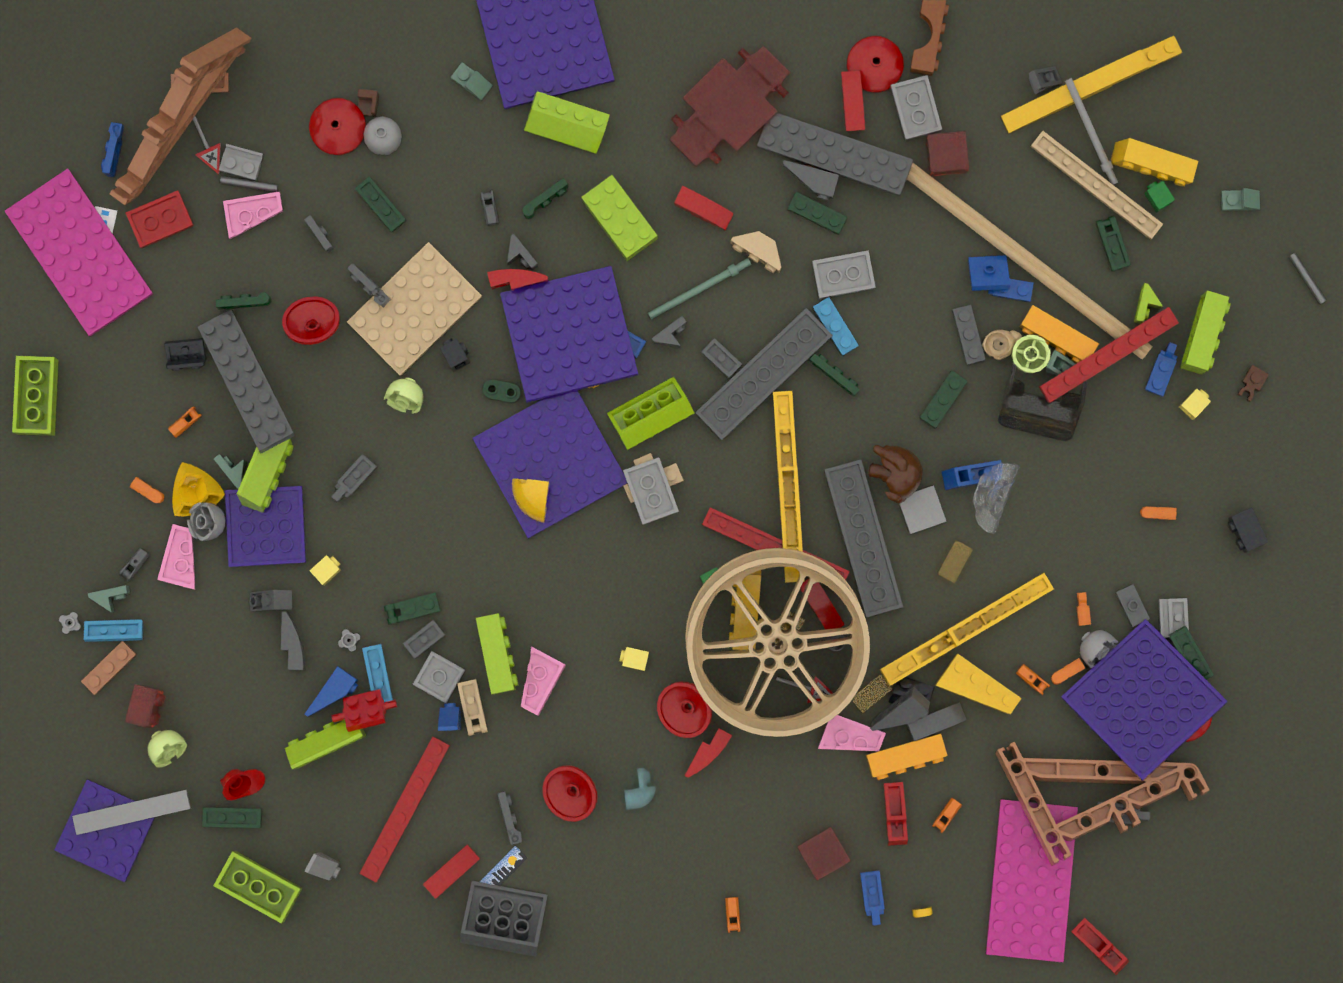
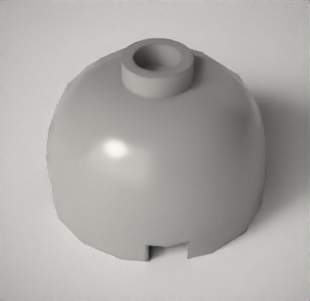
[363,116,402,155]
[187,502,225,541]
[1080,630,1118,668]

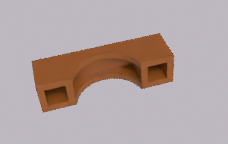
[910,0,949,76]

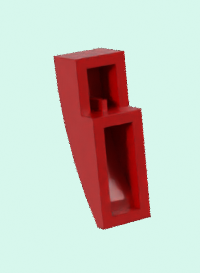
[841,70,865,131]
[674,186,734,231]
[487,269,549,291]
[800,579,845,630]
[685,728,732,777]
[884,782,908,846]
[423,844,480,899]
[1071,918,1129,975]

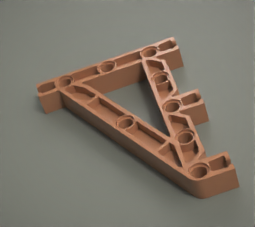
[110,27,252,205]
[995,742,1209,866]

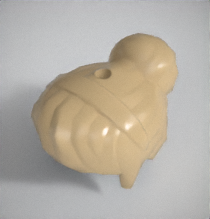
[982,330,1022,360]

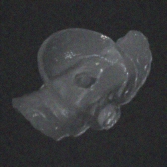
[973,463,1020,534]

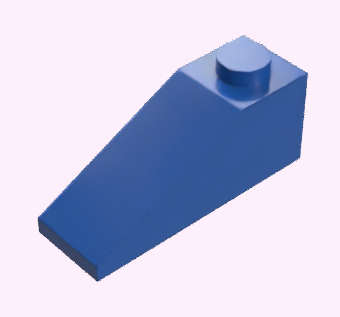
[942,460,1005,490]
[305,667,358,717]
[438,703,461,731]

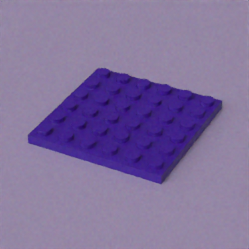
[476,0,615,109]
[500,266,638,402]
[473,390,628,539]
[1061,619,1227,781]

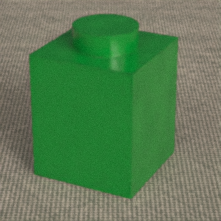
[1144,181,1175,213]

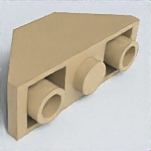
[730,231,781,273]

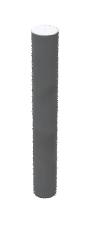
[220,176,278,192]
[1289,253,1326,304]

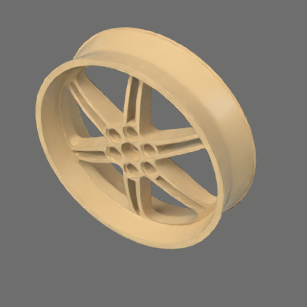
[685,548,870,737]

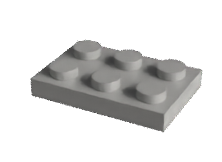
[890,75,942,141]
[812,250,876,299]
[623,457,679,525]

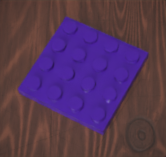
[225,486,306,567]
[54,779,155,882]

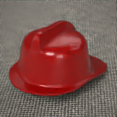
[220,769,265,801]

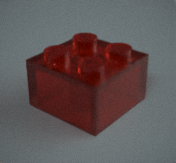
[926,131,969,176]
[125,684,165,728]
[797,827,850,881]

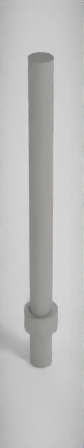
[1065,78,1118,185]

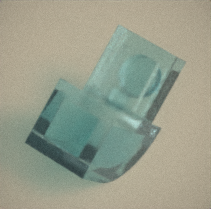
[624,768,655,809]

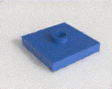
[968,255,1010,291]

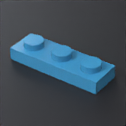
[812,297,859,356]
[84,620,143,642]
[362,644,393,702]

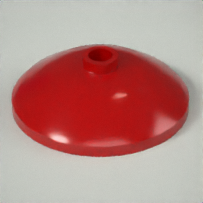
[847,36,904,93]
[309,98,366,155]
[282,297,340,345]
[657,682,712,738]
[543,765,597,822]

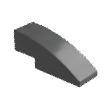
[281,612,305,670]
[907,702,967,741]

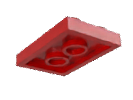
[126,190,194,249]

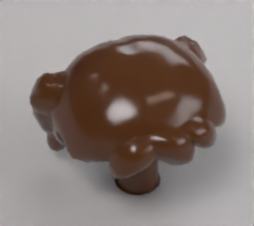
[868,445,923,504]

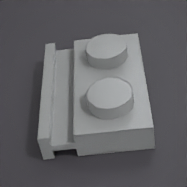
[219,144,264,181]
[1158,598,1189,638]

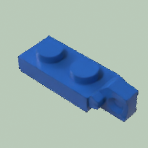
[101,122,124,177]
[988,279,1034,302]
[1145,342,1178,397]
[860,870,885,926]

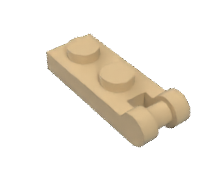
[457,679,488,736]

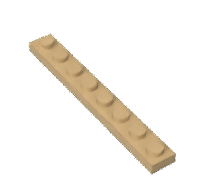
[1030,131,1163,240]

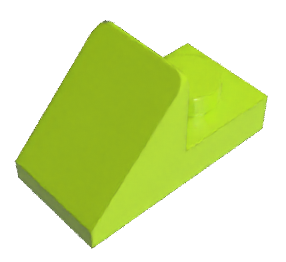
[1134,283,1163,324]

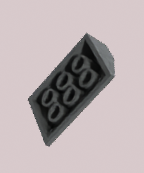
[460,881,548,957]

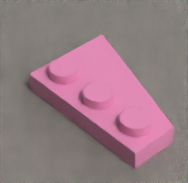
[223,192,283,239]
[157,524,195,590]
[521,647,566,716]
[818,715,886,751]

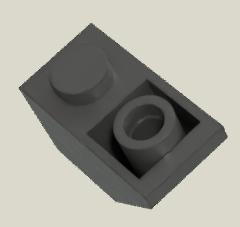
[249,590,292,612]

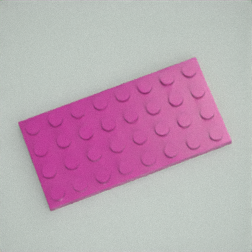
[5,169,153,336]
[986,799,1078,962]

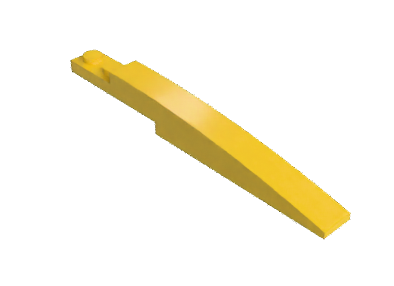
[1001,36,1182,134]
[773,391,805,583]
[880,573,1054,686]

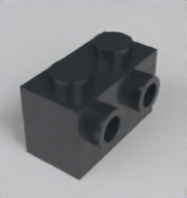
[440,338,470,372]
[1227,507,1268,553]

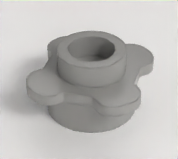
[59,612,81,634]
[338,629,360,651]

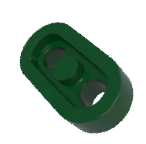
[483,380,521,403]

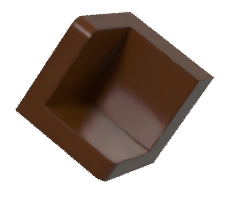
[358,89,379,117]

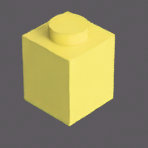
[1179,389,1211,420]
[310,555,341,586]
[619,647,649,671]

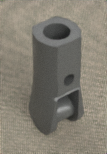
[481,190,499,226]
[119,547,150,582]

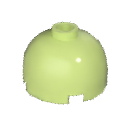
[1012,335,1051,374]
[384,378,424,413]
[147,730,187,767]

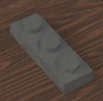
[952,305,985,365]

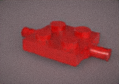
[331,689,397,732]

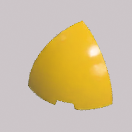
[172,462,225,516]
[512,479,549,523]

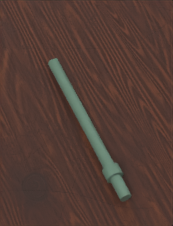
[648,258,752,319]

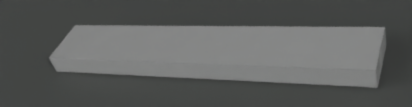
[72,790,191,835]

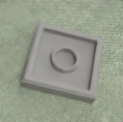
[899,485,946,534]
[413,651,465,703]

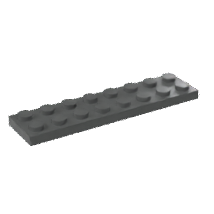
[757,111,913,196]
[695,308,833,441]
[198,309,295,453]
[824,459,903,618]

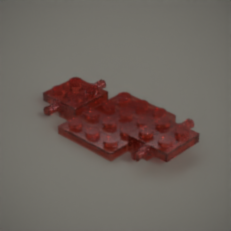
[670,46,790,167]

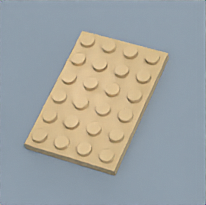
[347,242,482,376]

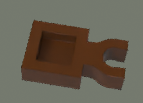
[1237,365,1269,402]

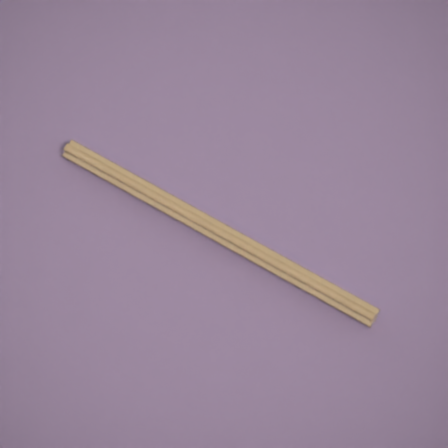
[907,163,1153,359]

